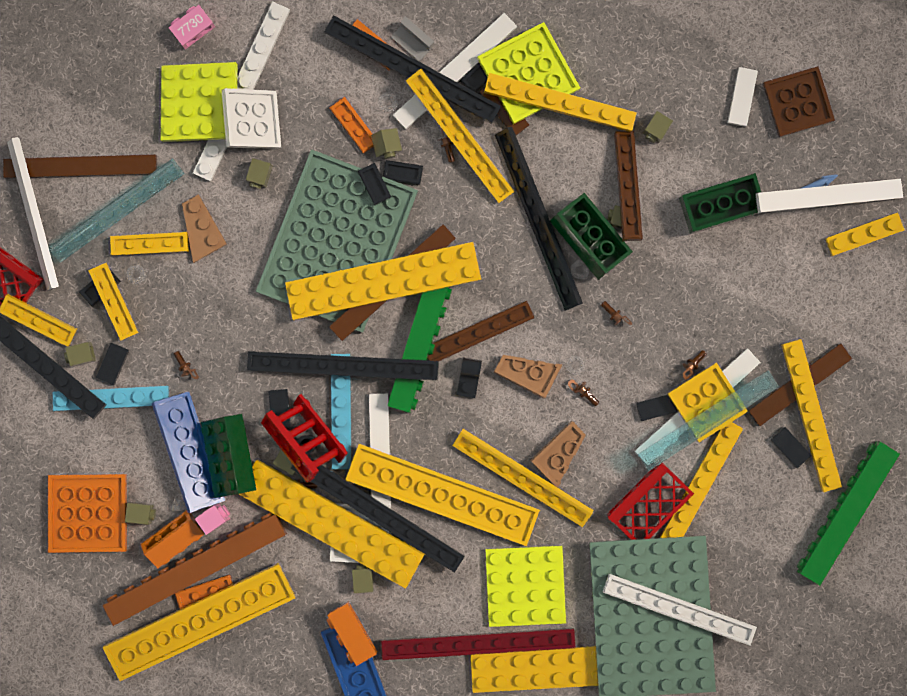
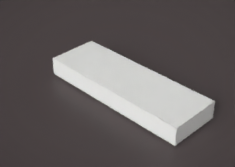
[727,67,758,127]

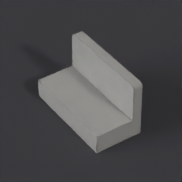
[392,16,434,62]

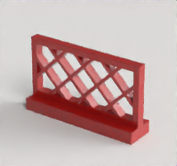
[0,247,44,306]
[606,460,694,540]

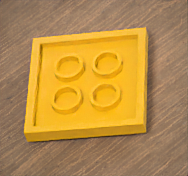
[667,363,748,442]

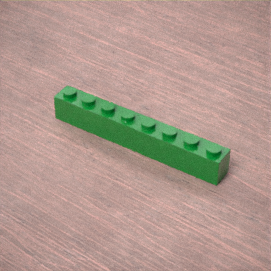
[387,287,452,413]
[797,441,900,586]

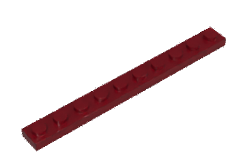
[381,628,576,660]

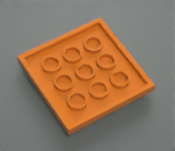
[48,474,127,553]

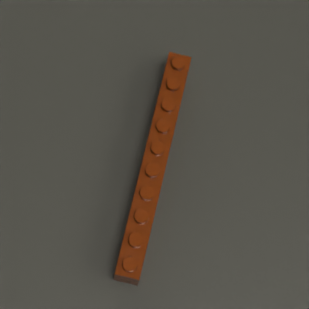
[102,512,287,626]

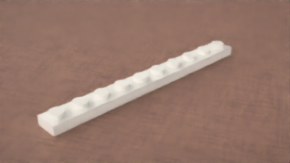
[193,1,290,182]

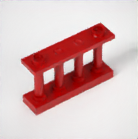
[261,394,348,483]

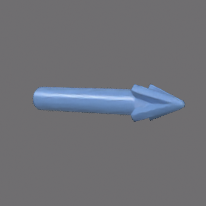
[800,174,838,189]

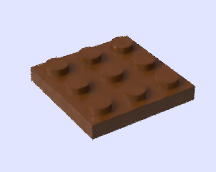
[762,66,835,138]

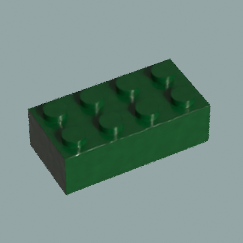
[679,173,762,234]
[550,193,633,280]
[201,414,256,498]

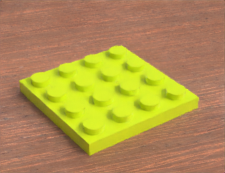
[477,22,580,125]
[161,62,238,142]
[485,545,566,627]

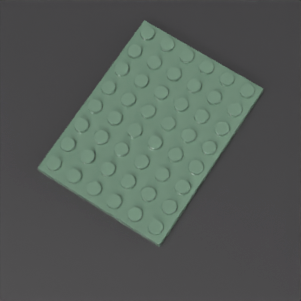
[256,149,418,333]
[589,535,716,696]

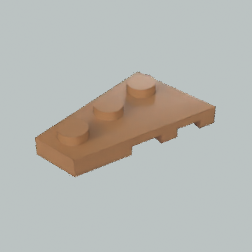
[182,194,227,263]
[494,355,562,399]
[530,420,586,488]

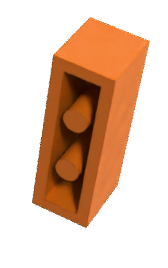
[141,510,204,569]
[326,601,377,666]

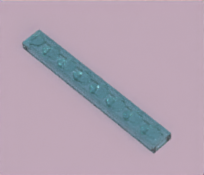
[48,158,185,262]
[637,370,779,471]

